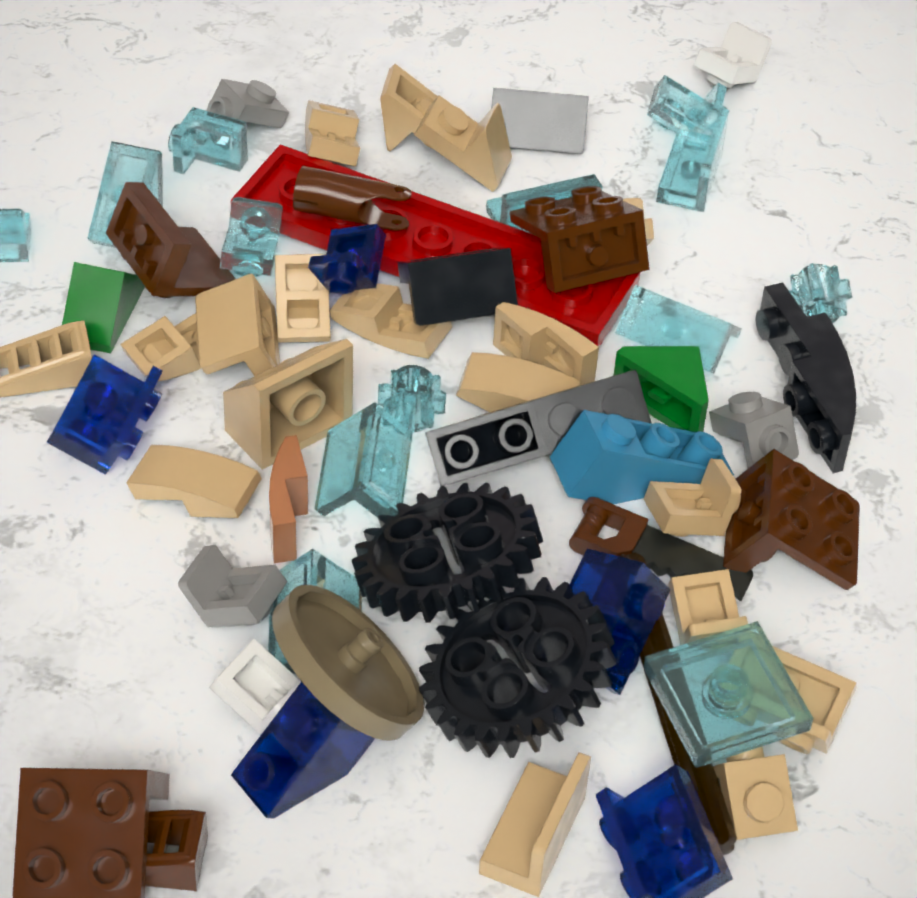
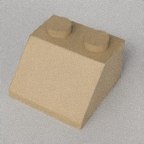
[223,339,353,470]

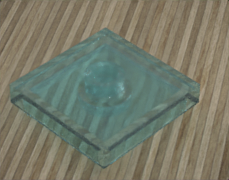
[644,621,813,768]

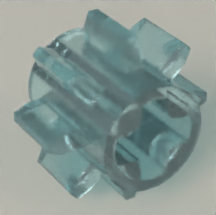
[789,263,853,323]
[378,365,446,432]

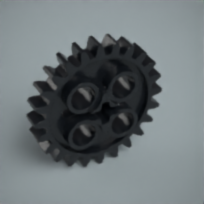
[352,483,543,623]
[419,577,617,758]

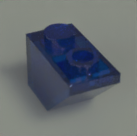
[569,548,671,695]
[231,681,375,819]

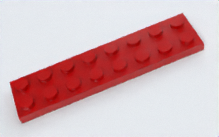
[230,144,640,347]

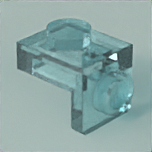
[647,75,727,144]
[168,107,248,174]
[220,197,283,277]

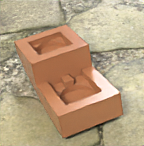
[269,435,308,564]

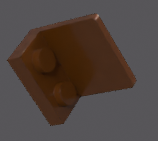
[105,182,236,298]
[509,186,650,293]
[723,449,860,590]
[12,768,170,898]

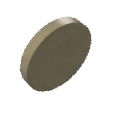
[272,585,424,741]

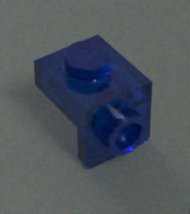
[308,224,386,294]

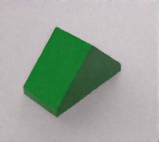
[62,262,145,354]
[613,346,709,432]

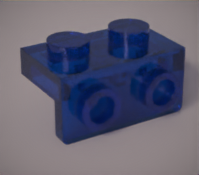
[46,354,163,475]
[596,764,733,898]

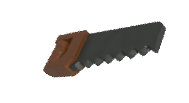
[569,497,754,601]

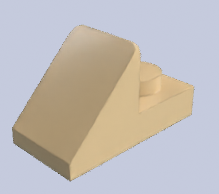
[380,64,438,152]
[414,95,512,192]

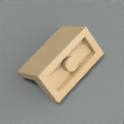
[195,273,280,376]
[479,752,591,897]

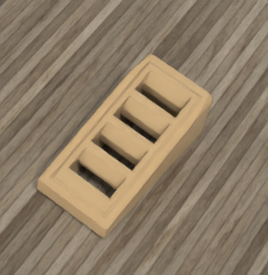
[0,320,94,398]

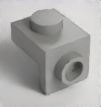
[203,79,289,144]
[709,392,799,468]
[178,545,287,627]

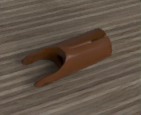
[293,166,412,231]

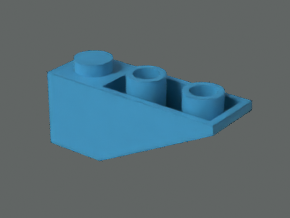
[550,410,734,504]

